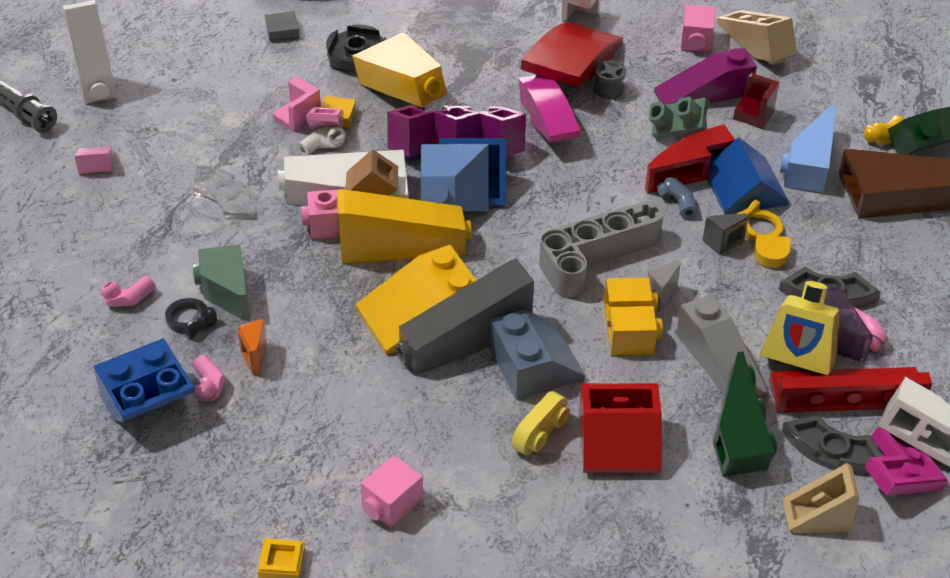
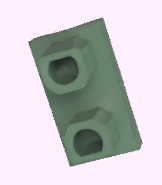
[649,97,710,139]

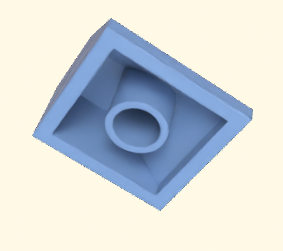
[421,144,488,212]

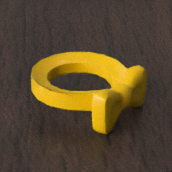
[737,199,783,242]

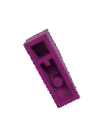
[654,47,757,105]

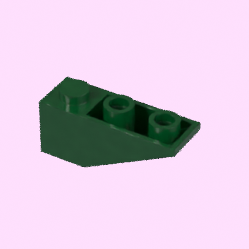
[713,351,777,477]

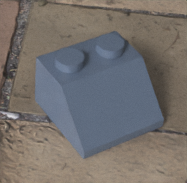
[489,309,585,400]

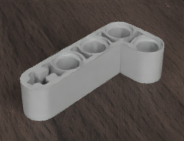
[539,201,664,299]

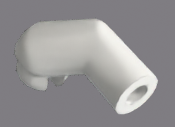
[297,126,346,156]

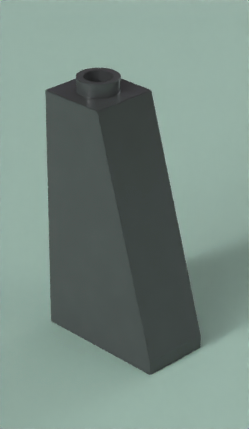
[396,258,534,376]

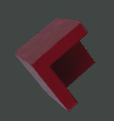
[733,73,780,129]

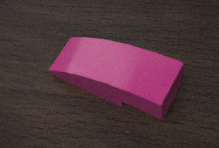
[518,75,581,142]

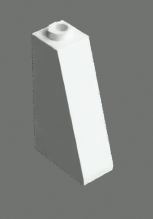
[278,150,409,206]

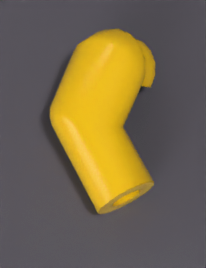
[864,115,905,145]

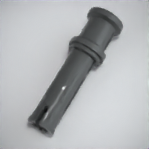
[0,80,57,133]

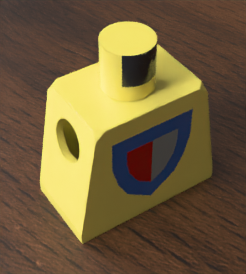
[760,281,840,375]

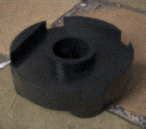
[326,24,387,72]

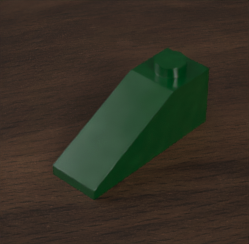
[888,107,950,155]

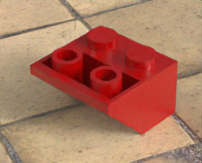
[579,383,662,473]

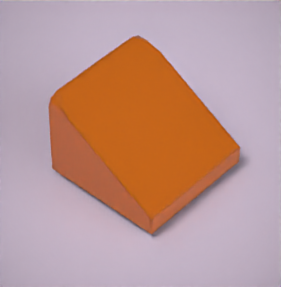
[238,319,267,376]

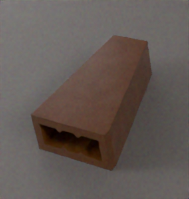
[839,149,950,219]

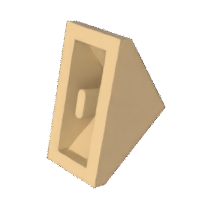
[782,463,860,534]

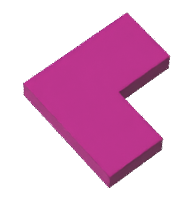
[865,427,949,496]

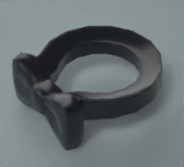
[165,298,217,339]

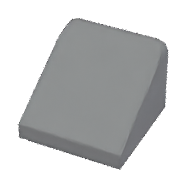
[648,260,681,311]

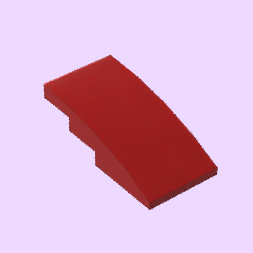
[521,21,623,87]

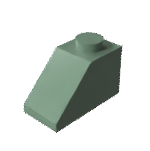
[193,244,250,320]

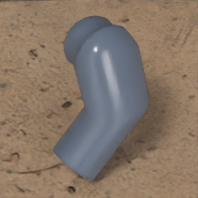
[657,177,697,219]

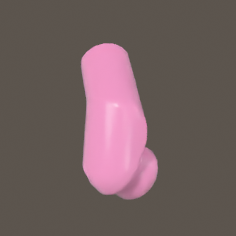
[845,307,887,352]

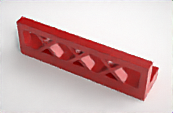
[769,367,933,413]

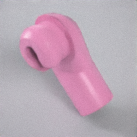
[100,276,156,307]
[192,355,226,402]

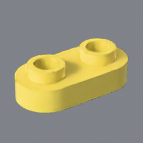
[511,391,570,456]

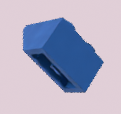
[93,338,195,422]

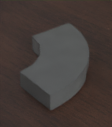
[779,267,881,310]
[782,415,882,475]

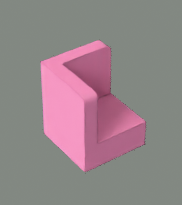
[273,76,321,132]

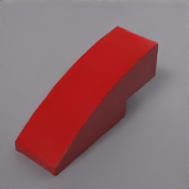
[645,124,735,194]

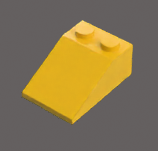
[355,245,476,356]

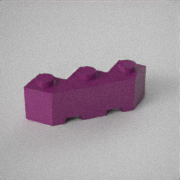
[387,105,526,160]

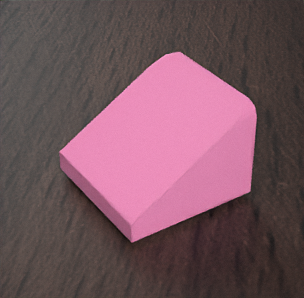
[306,107,344,131]
[75,146,112,174]

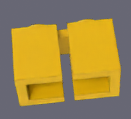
[604,277,663,356]

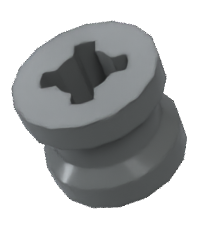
[594,60,626,99]

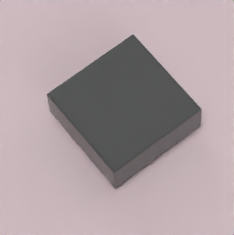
[265,11,299,41]

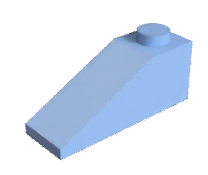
[780,105,837,193]

